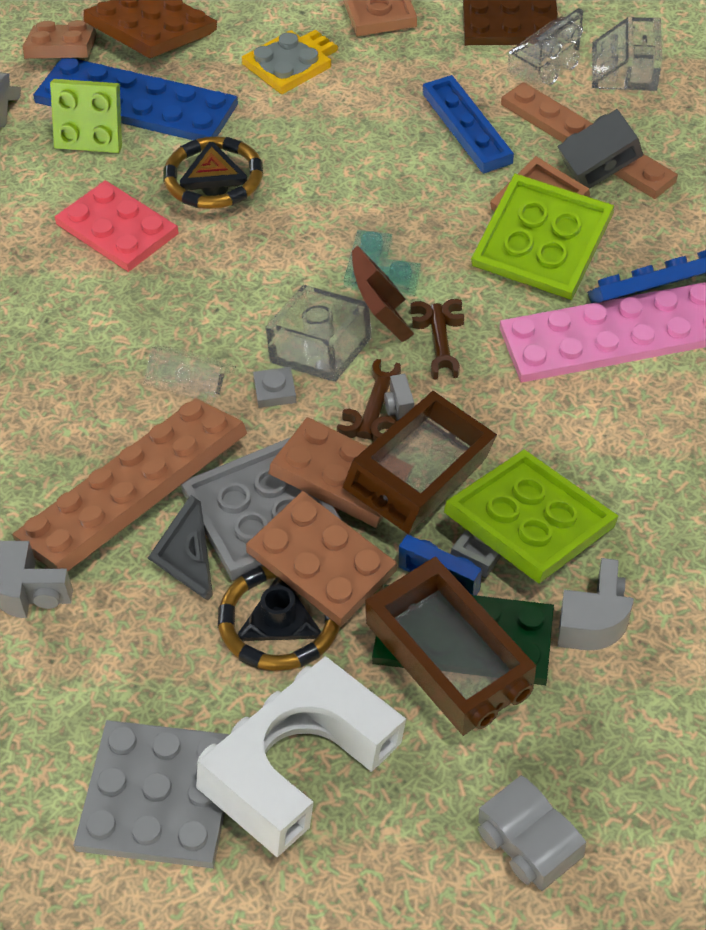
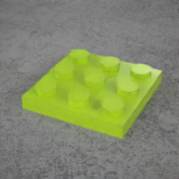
[471,173,614,300]
[444,449,619,584]

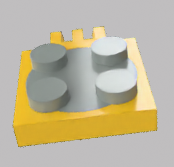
[242,30,338,95]

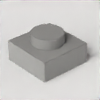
[253,367,296,408]
[384,374,414,421]
[450,530,501,578]

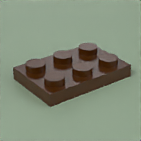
[463,0,560,46]

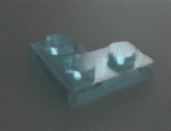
[344,230,421,297]

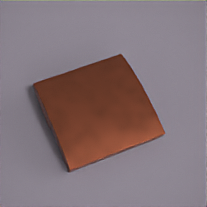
[352,245,415,342]

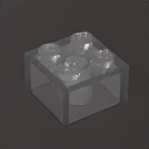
[265,284,372,382]

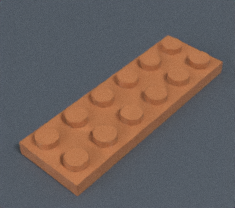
[12,398,248,571]

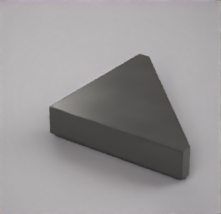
[148,495,213,600]

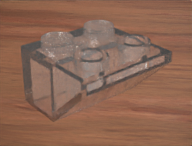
[507,8,584,91]
[592,17,662,91]

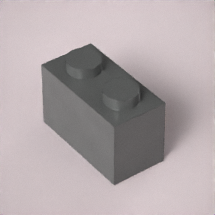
[557,109,644,189]

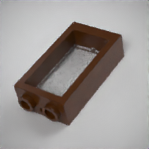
[342,391,497,535]
[365,556,536,736]

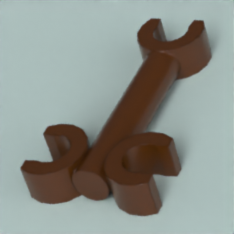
[410,299,464,380]
[337,359,401,442]

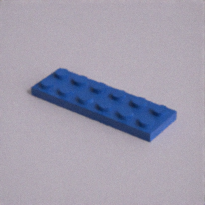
[33,58,238,140]

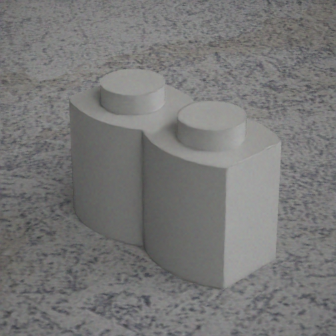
[478,775,586,891]

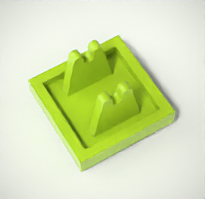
[50,79,122,153]

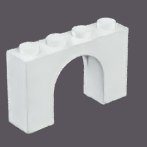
[196,656,406,857]

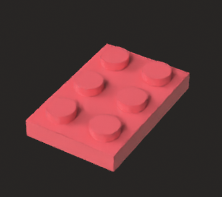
[54,180,179,272]

